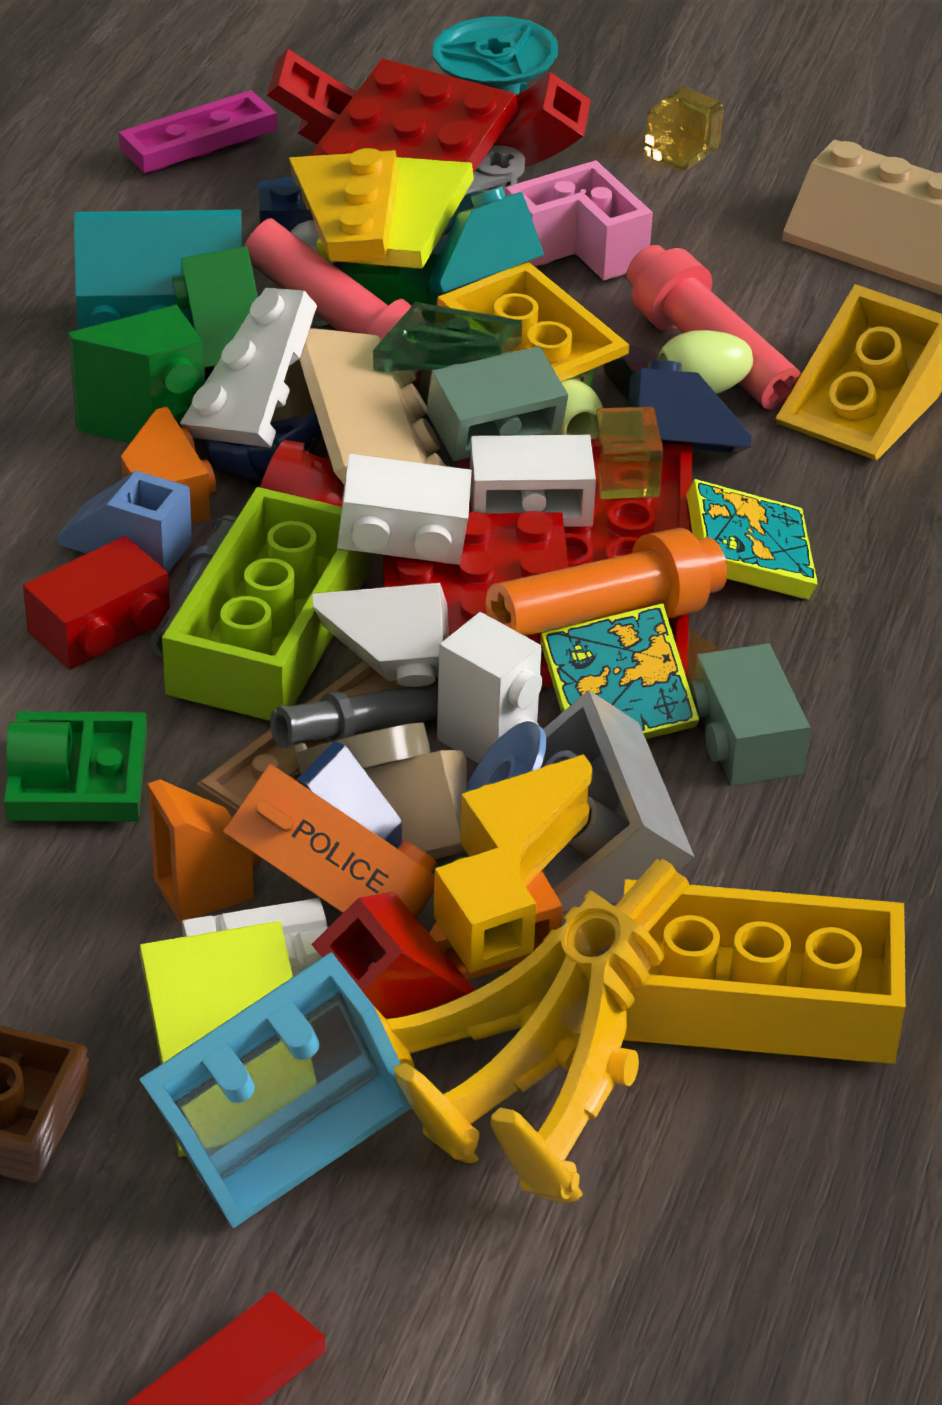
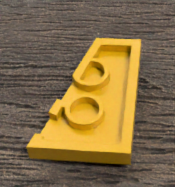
[289,148,398,262]

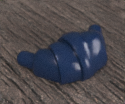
[201,411,322,482]

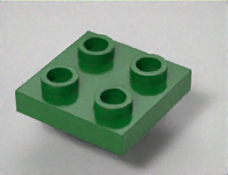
[4,711,147,822]

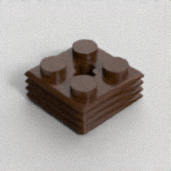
[0,1025,90,1183]

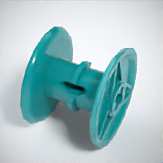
[432,16,558,95]

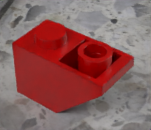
[311,892,475,1019]

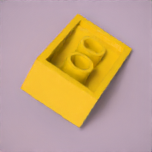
[436,261,629,382]
[776,284,942,461]

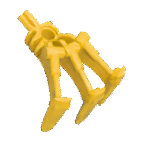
[375,858,690,1203]

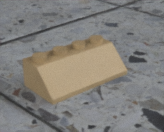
[782,139,942,295]
[299,328,446,485]

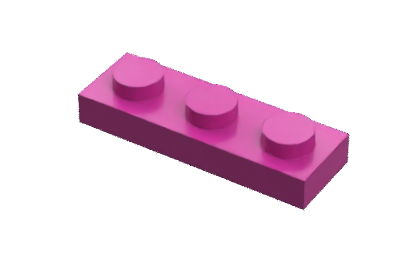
[118,90,277,173]

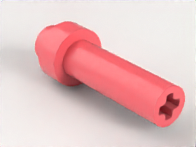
[244,218,444,388]
[626,245,801,410]

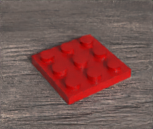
[309,58,519,173]
[382,511,572,651]

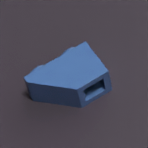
[57,471,192,572]

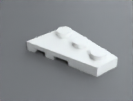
[180,288,317,448]

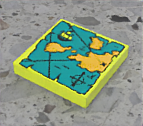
[686,479,818,600]
[540,603,699,739]

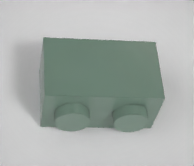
[426,346,568,461]
[688,643,810,786]

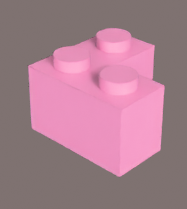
[505,160,653,281]

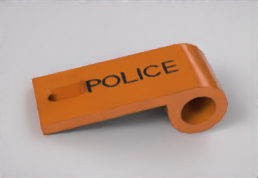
[223,764,437,919]

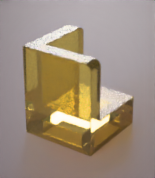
[644,86,724,171]
[595,407,663,499]

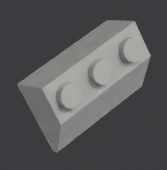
[542,690,695,912]

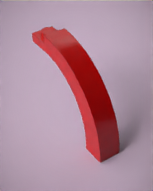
[267,49,591,167]

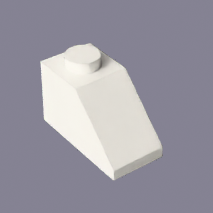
[312,583,449,687]

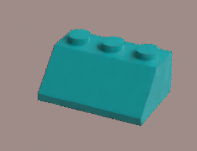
[74,210,242,330]

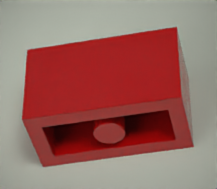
[23,536,170,670]

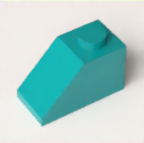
[427,186,544,294]

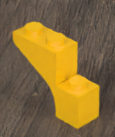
[434,754,592,974]

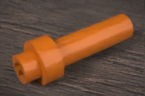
[486,528,727,636]

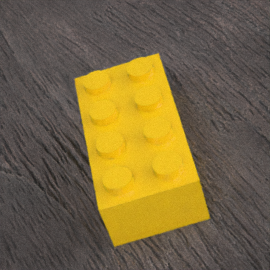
[623,879,906,1064]

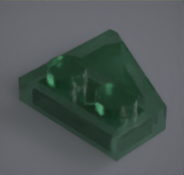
[373,302,522,372]

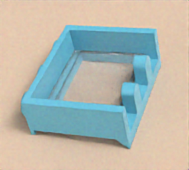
[139,952,412,1229]

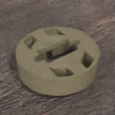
[295,723,431,775]

